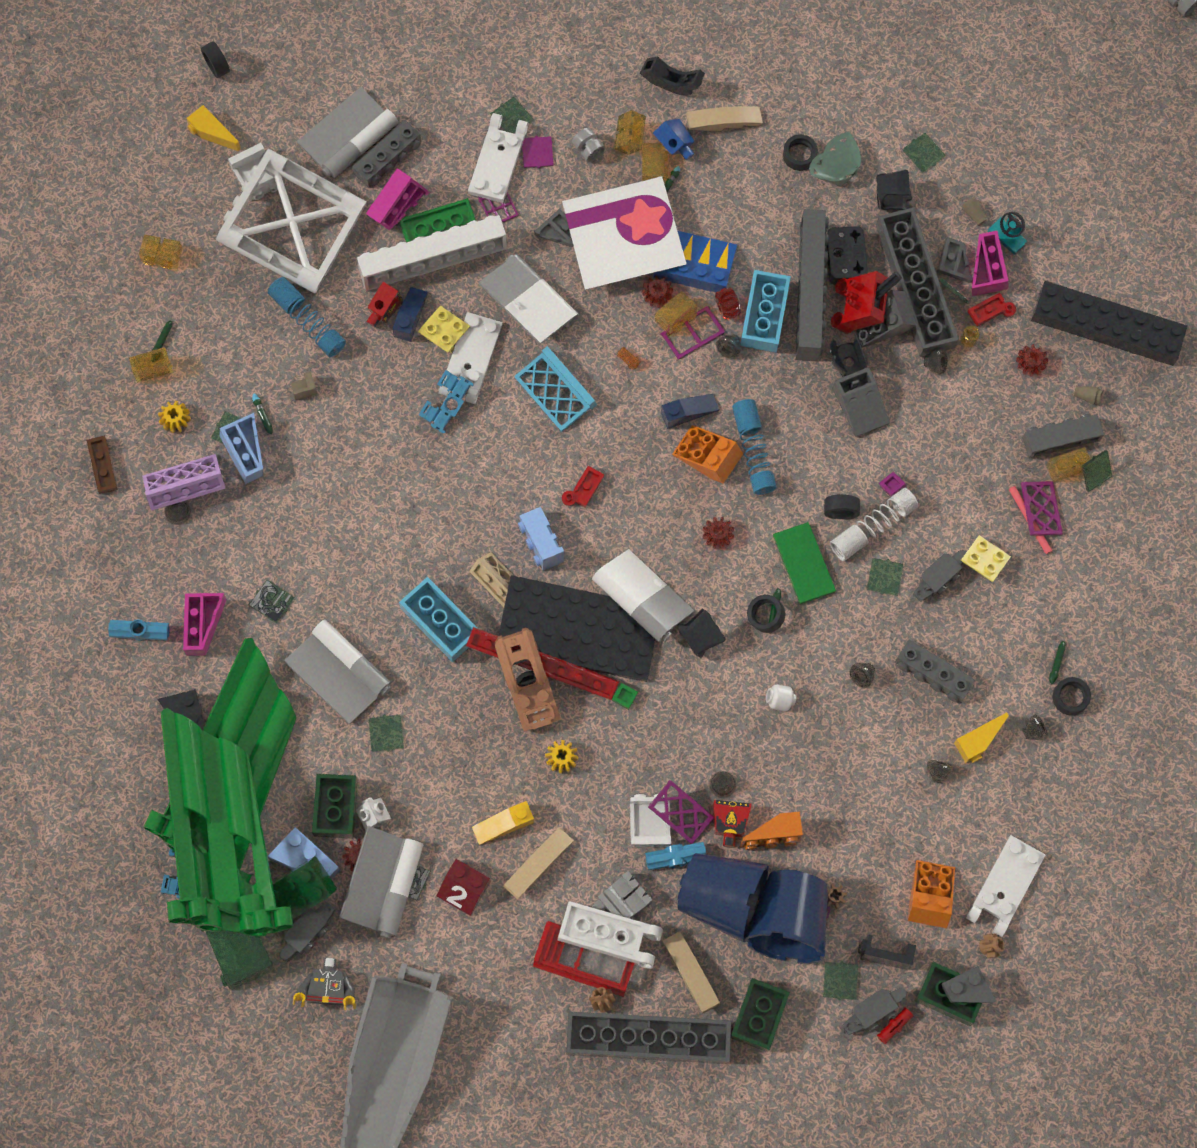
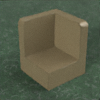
[291,371,317,400]

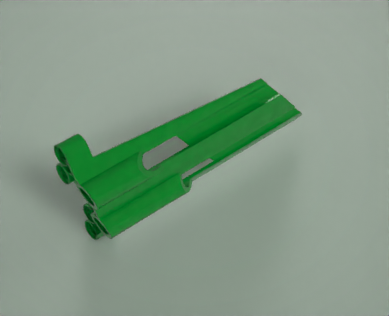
[143,638,297,883]
[161,708,293,937]

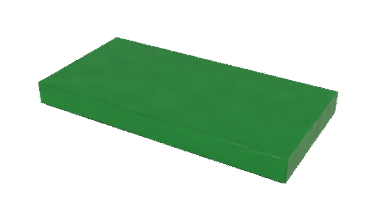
[399,198,476,243]
[773,522,836,604]

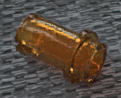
[617,347,641,370]

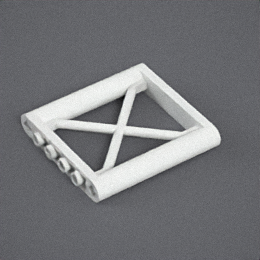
[216,149,367,293]

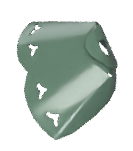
[809,132,861,187]

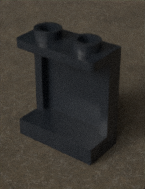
[858,935,916,970]

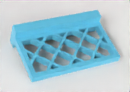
[514,346,597,432]

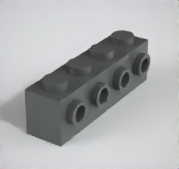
[352,120,421,188]
[1022,414,1104,458]
[895,639,975,703]

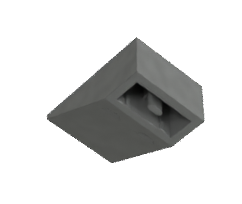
[856,290,916,348]
[832,367,890,437]

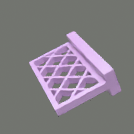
[142,454,225,511]

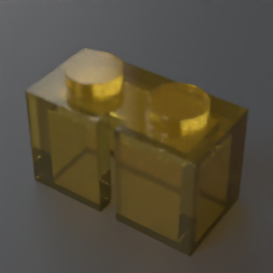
[614,110,646,155]
[642,143,668,182]
[139,234,183,269]
[655,291,697,336]
[129,347,173,383]
[1046,447,1092,482]

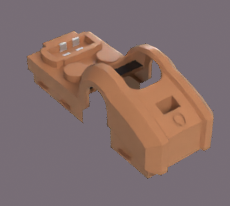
[495,628,561,732]

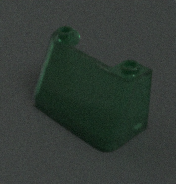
[201,930,276,990]

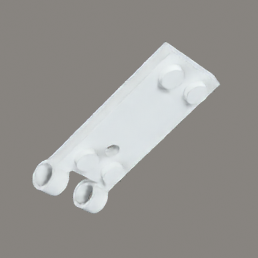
[468,113,529,203]
[439,312,503,404]
[966,835,1045,938]
[558,901,663,969]

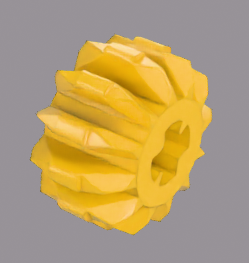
[158,400,191,433]
[545,740,578,774]

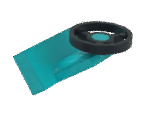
[988,211,1028,255]

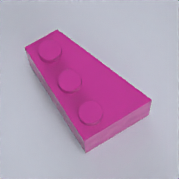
[366,168,430,231]
[972,231,1009,296]
[183,593,227,656]

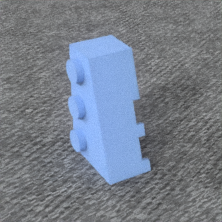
[220,413,263,484]
[518,507,564,571]
[268,827,340,879]

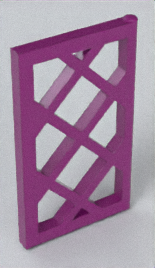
[1021,481,1063,536]
[648,780,714,844]

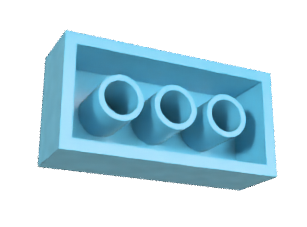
[740,270,791,353]
[399,577,477,663]

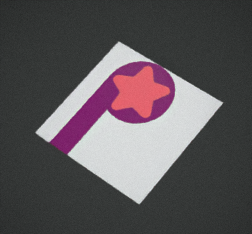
[562,176,686,289]

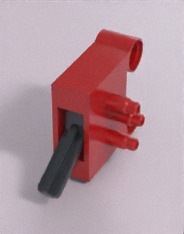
[831,271,902,334]

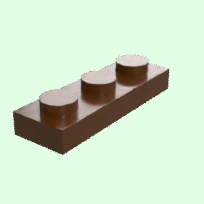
[86,435,118,494]

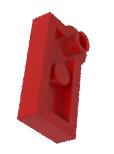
[967,293,1016,327]
[562,466,605,508]

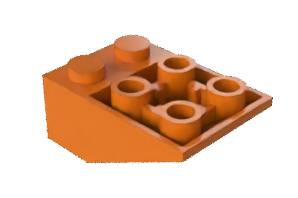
[672,425,743,484]
[740,812,803,850]
[907,860,955,929]

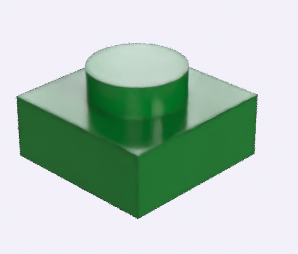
[612,683,638,710]

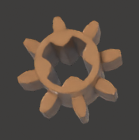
[827,883,847,909]
[979,933,1004,958]
[589,987,616,1013]

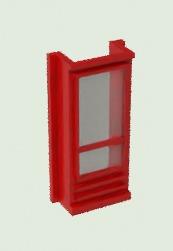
[532,921,635,997]

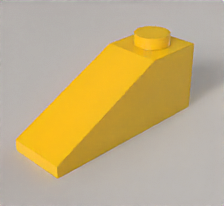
[186,105,241,151]
[954,712,1009,763]
[472,801,534,845]

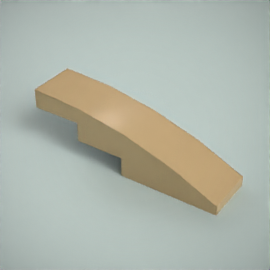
[686,106,763,131]
[503,827,574,899]
[662,931,720,1014]

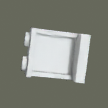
[228,143,278,201]
[630,794,671,848]

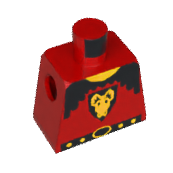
[366,282,403,328]
[713,800,751,848]

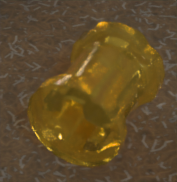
[960,326,980,347]

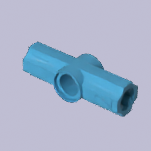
[108,619,170,641]
[645,842,706,871]

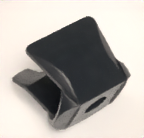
[876,170,913,210]
[830,333,868,377]
[678,608,726,658]

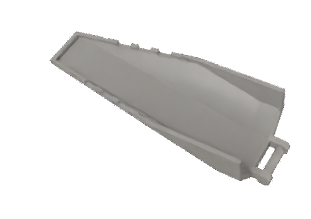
[340,963,453,1148]

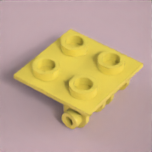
[418,305,470,353]
[961,535,1011,582]

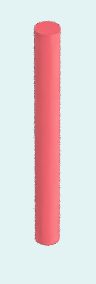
[1009,486,1052,554]

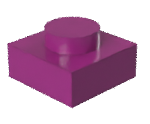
[879,471,906,497]

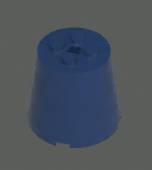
[678,853,769,942]
[745,870,828,964]

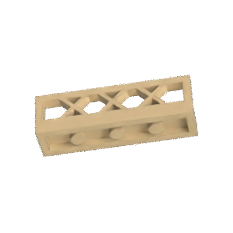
[469,552,514,607]

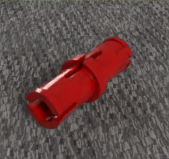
[876,1007,914,1045]

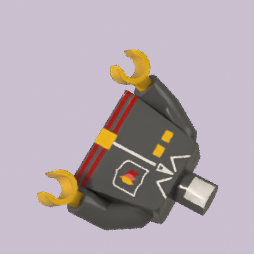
[293,958,356,1010]

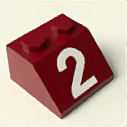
[436,859,491,916]

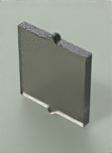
[672,789,713,825]

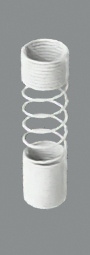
[830,488,918,561]

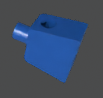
[653,119,694,160]

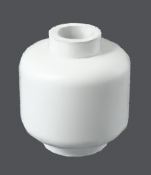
[766,684,796,711]

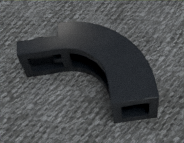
[640,56,705,95]

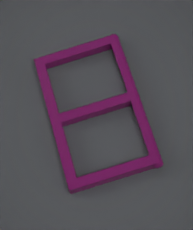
[660,306,725,360]

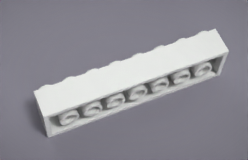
[357,215,507,291]

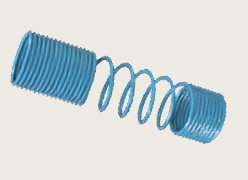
[268,277,346,357]
[732,399,777,495]

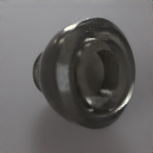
[716,334,741,359]
[924,349,948,375]
[164,501,191,525]
[849,662,875,688]
[1022,714,1048,741]
[927,760,954,784]
[709,771,736,798]

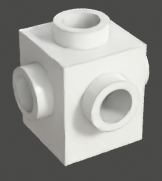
[356,798,391,831]

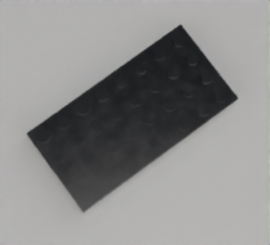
[498,575,655,682]

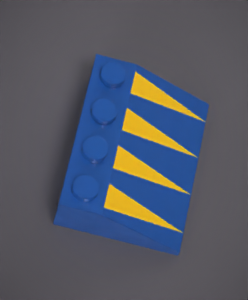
[653,231,737,295]

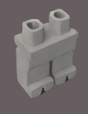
[591,871,652,919]

